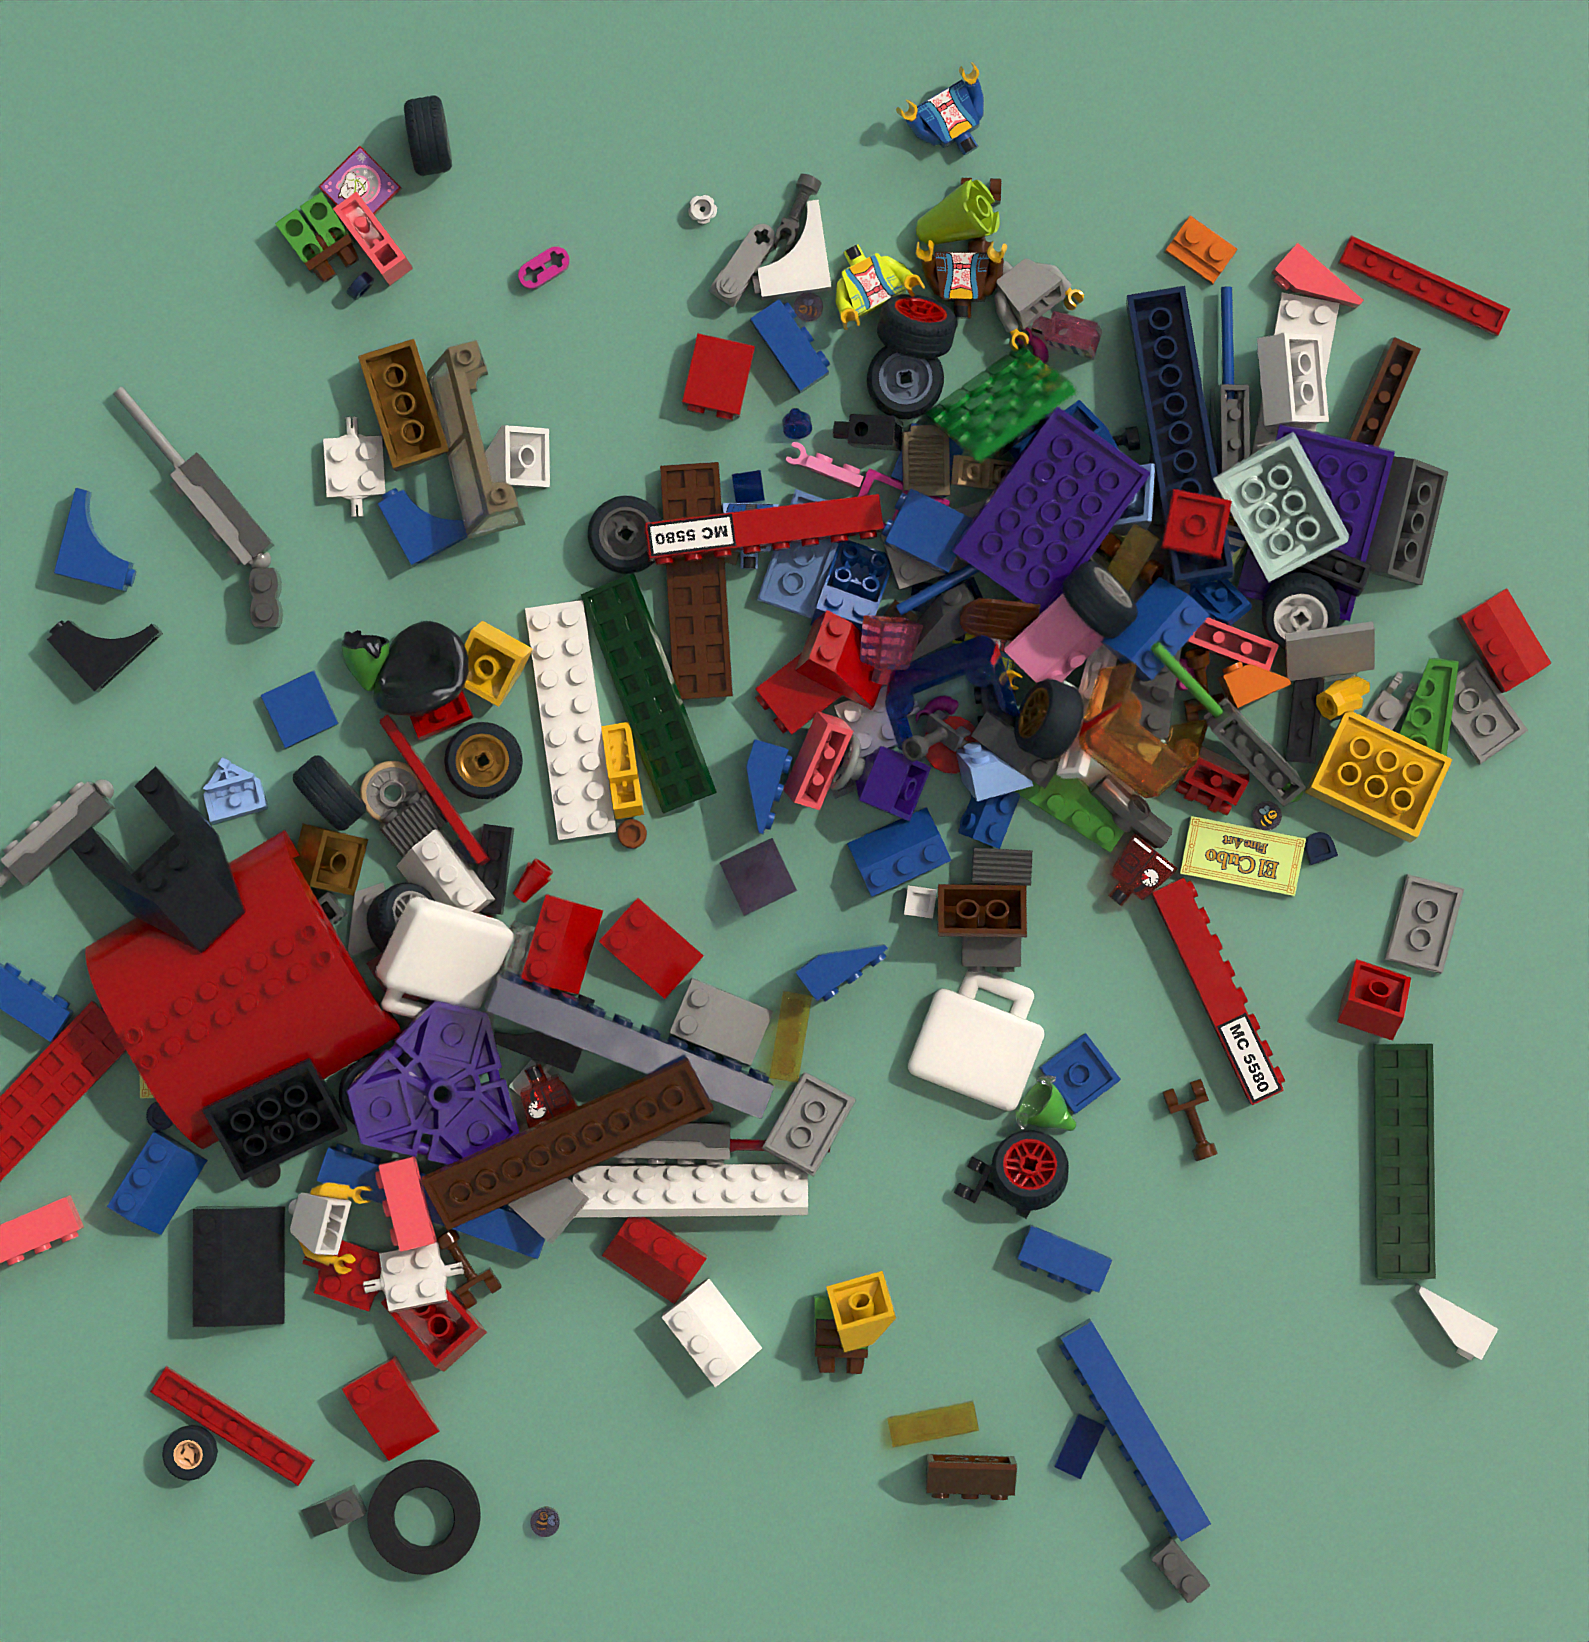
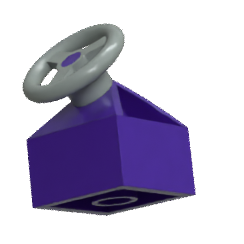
[829,735,931,822]

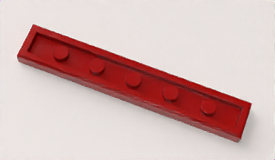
[1338,236,1510,336]
[379,714,490,866]
[150,1366,315,1486]

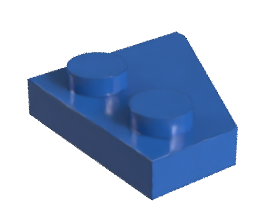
[1189,579,1252,626]

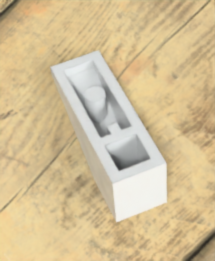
[1415,1284,1498,1361]

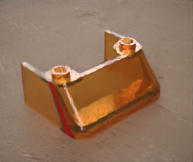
[1079,663,1208,798]

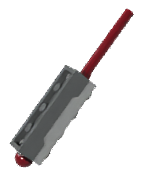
[612,1122,830,1165]

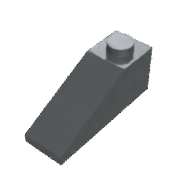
[901,583,976,663]
[971,711,1061,788]

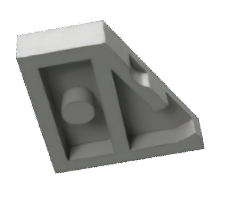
[347,882,386,956]

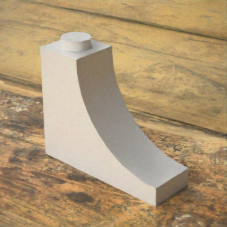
[752,200,831,300]

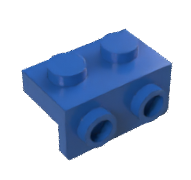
[958,792,1020,849]

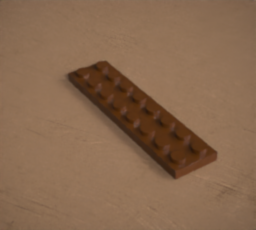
[660,462,733,700]

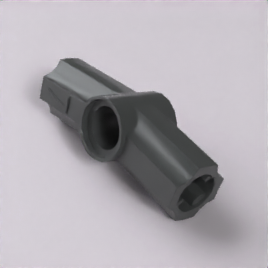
[1091,774,1172,849]

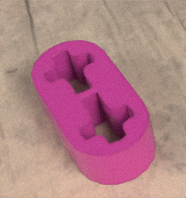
[518,246,570,290]

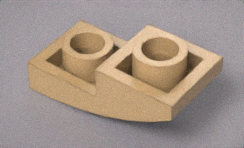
[951,455,1014,490]

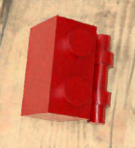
[1174,744,1250,816]

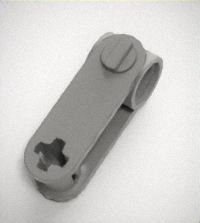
[709,224,775,307]

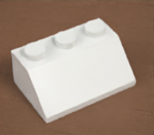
[1257,333,1329,426]
[397,830,495,913]
[662,1278,762,1387]

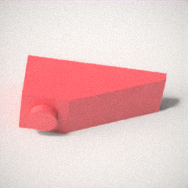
[333,191,413,286]
[1272,243,1364,308]

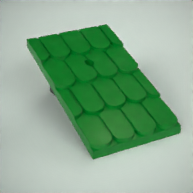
[925,345,1077,462]

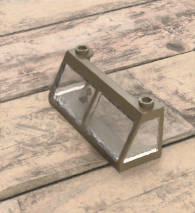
[427,340,526,539]

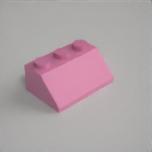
[1004,594,1104,683]

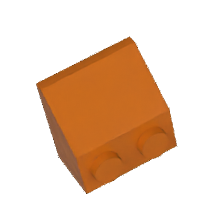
[1218,661,1291,708]

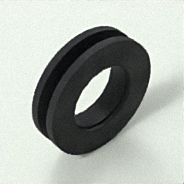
[367,1459,481,1575]

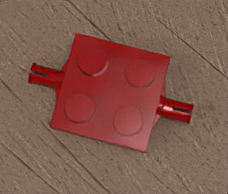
[302,1240,383,1312]

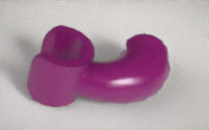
[1015,327,1049,364]
[915,695,959,723]

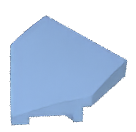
[203,757,268,825]

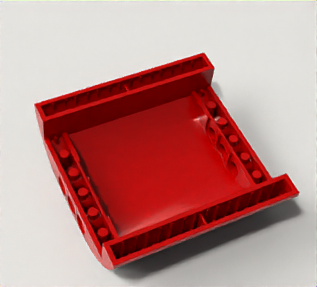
[85,830,402,1150]

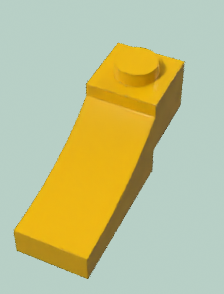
[601,722,645,819]

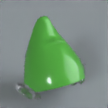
[1015,1075,1076,1131]

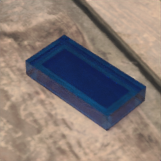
[1054,1413,1106,1479]

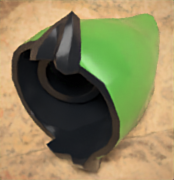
[341,630,389,691]

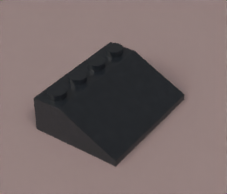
[202,1058,348,1181]
[193,1206,285,1327]

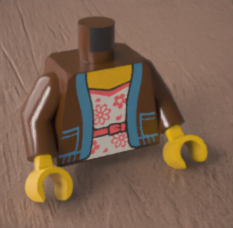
[916,240,1007,319]

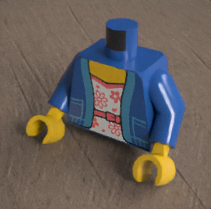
[896,62,984,155]

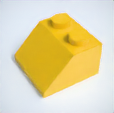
[464,621,533,707]

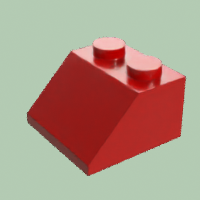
[1337,959,1411,1041]

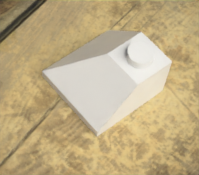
[485,425,550,488]

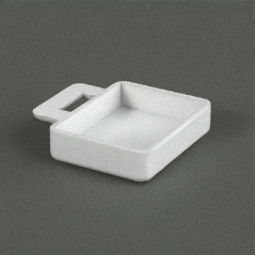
[376,897,514,1019]
[907,970,1045,1111]

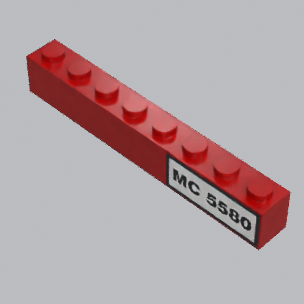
[644,494,884,565]
[1150,877,1285,1105]

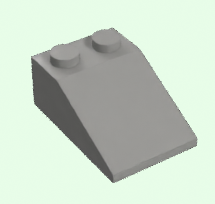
[669,978,774,1065]

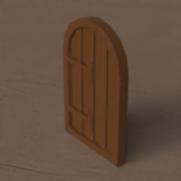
[960,598,1040,641]

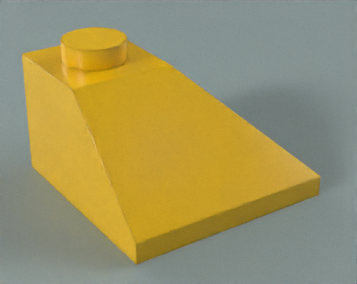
[826,1271,896,1352]

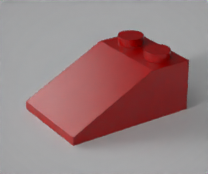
[795,610,891,710]
[599,897,704,999]
[380,1286,487,1372]
[342,1355,440,1461]

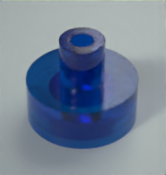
[782,408,812,439]

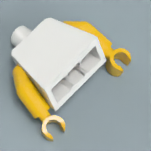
[288,1182,372,1274]

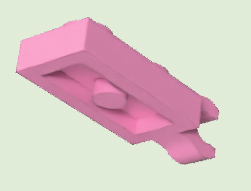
[786,442,864,490]

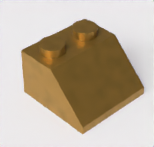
[294,824,368,896]

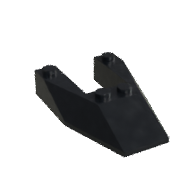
[70,766,245,953]

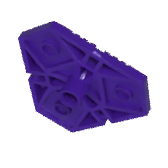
[346,1000,520,1165]

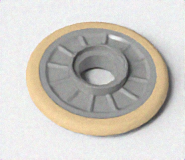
[360,761,425,822]

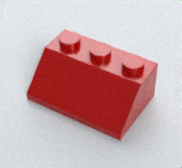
[1456,588,1551,693]
[522,894,604,995]
[602,1217,707,1304]

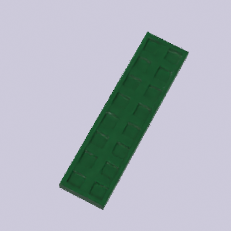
[580,573,717,813]
[1373,1043,1436,1279]

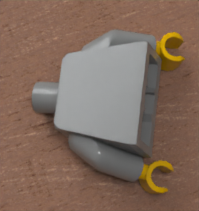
[995,259,1084,351]

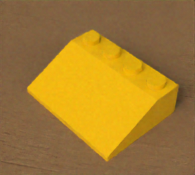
[1305,711,1453,843]

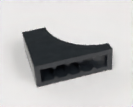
[47,620,163,693]
[494,994,595,1074]

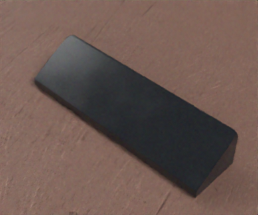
[1250,550,1372,597]

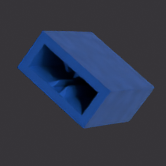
[881,488,973,574]

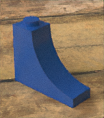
[54,488,136,592]
[378,488,468,567]

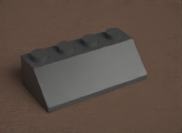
[1366,456,1449,585]

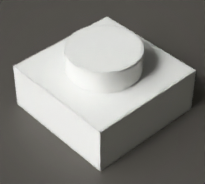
[904,885,937,919]

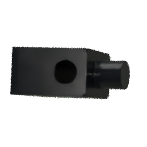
[833,414,903,451]

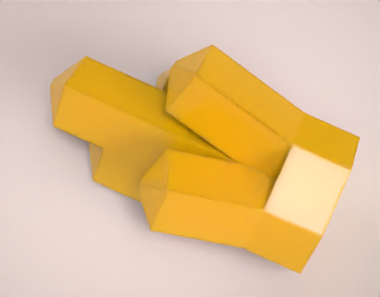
[1316,675,1370,720]

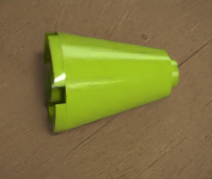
[916,179,1000,245]

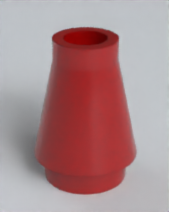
[512,858,553,903]

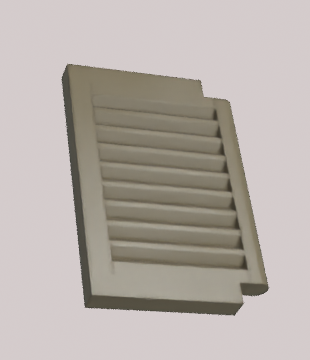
[902,425,950,496]

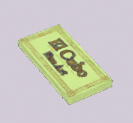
[1179,816,1306,896]

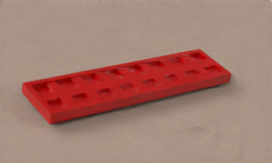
[0,1000,126,1182]

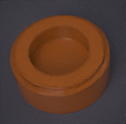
[617,819,647,848]

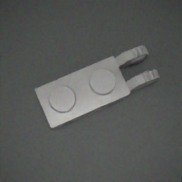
[1365,672,1418,730]

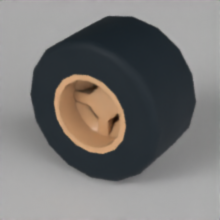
[162,1425,218,1481]

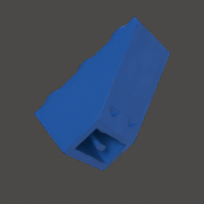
[810,540,892,632]
[746,739,793,834]
[796,944,888,1002]

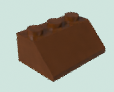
[937,884,1027,937]
[926,1454,1017,1500]

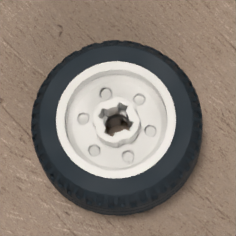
[1262,572,1340,649]

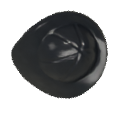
[373,621,469,717]

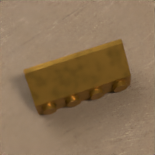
[358,339,449,471]

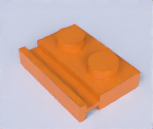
[1165,215,1237,285]

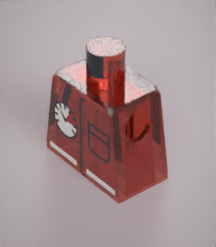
[1108,833,1178,907]
[520,1063,580,1128]

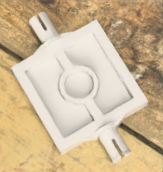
[323,417,385,517]
[834,685,920,758]
[363,1242,464,1313]

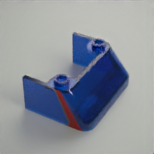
[885,635,1020,751]

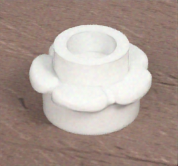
[688,195,717,224]

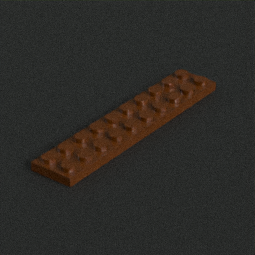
[421,1057,713,1230]

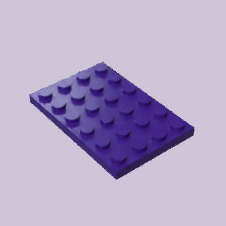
[951,407,1151,614]
[1237,424,1395,621]

